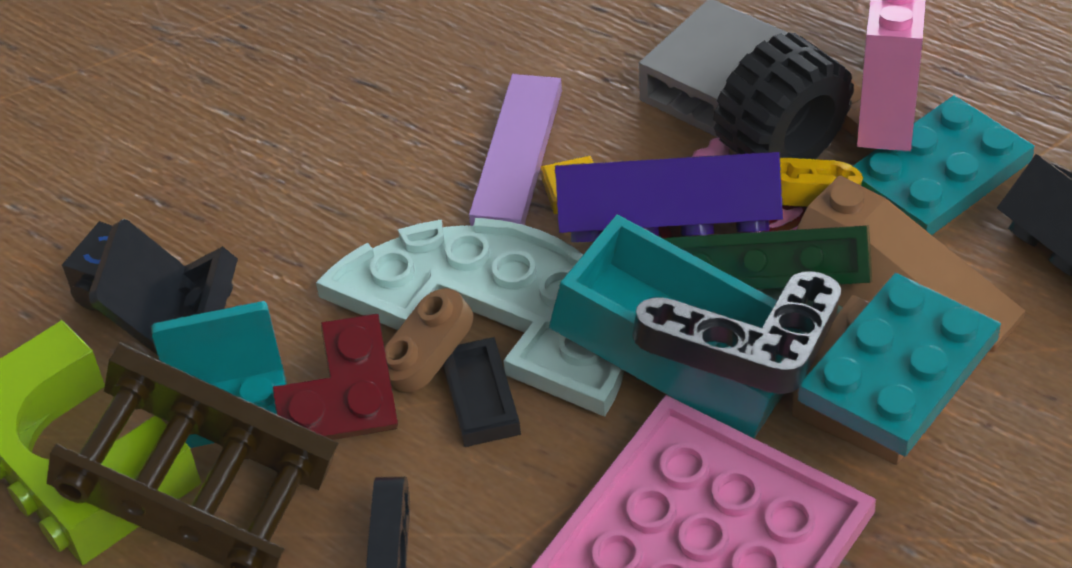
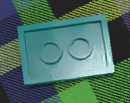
[853,95,1035,235]
[798,272,1001,457]

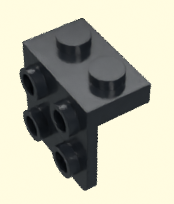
[89,219,238,356]

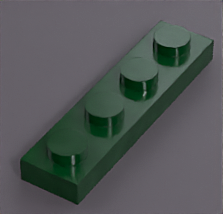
[662,225,872,289]

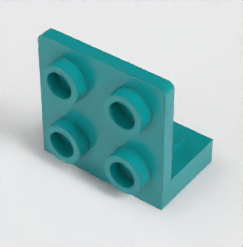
[151,301,287,448]

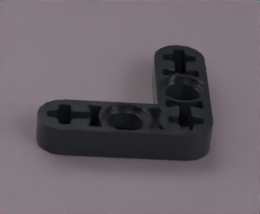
[632,271,841,394]

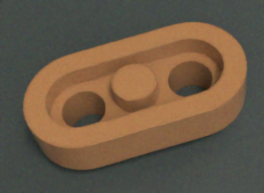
[385,288,473,392]

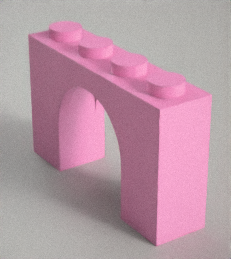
[857,0,926,151]

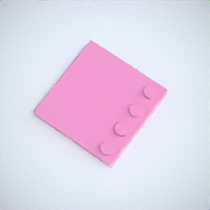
[531,395,876,568]

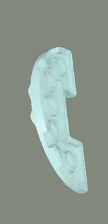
[316,218,624,417]

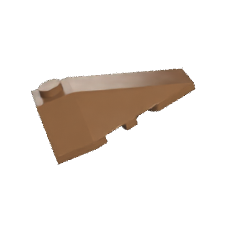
[796,175,1026,352]

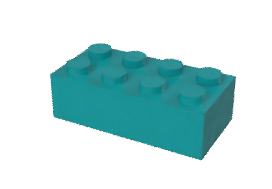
[549,214,806,438]

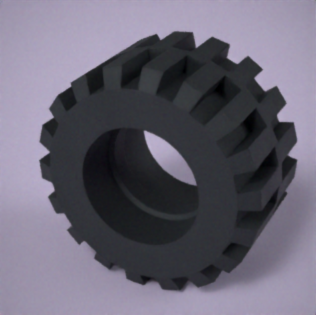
[713,32,854,159]

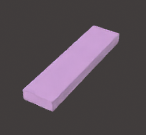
[469,74,562,226]

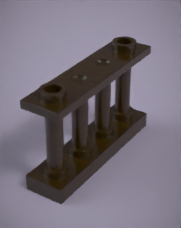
[46,343,338,568]

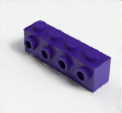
[555,152,783,242]

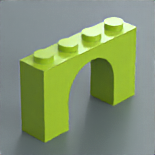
[0,320,201,565]

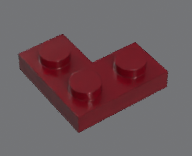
[273,314,398,440]

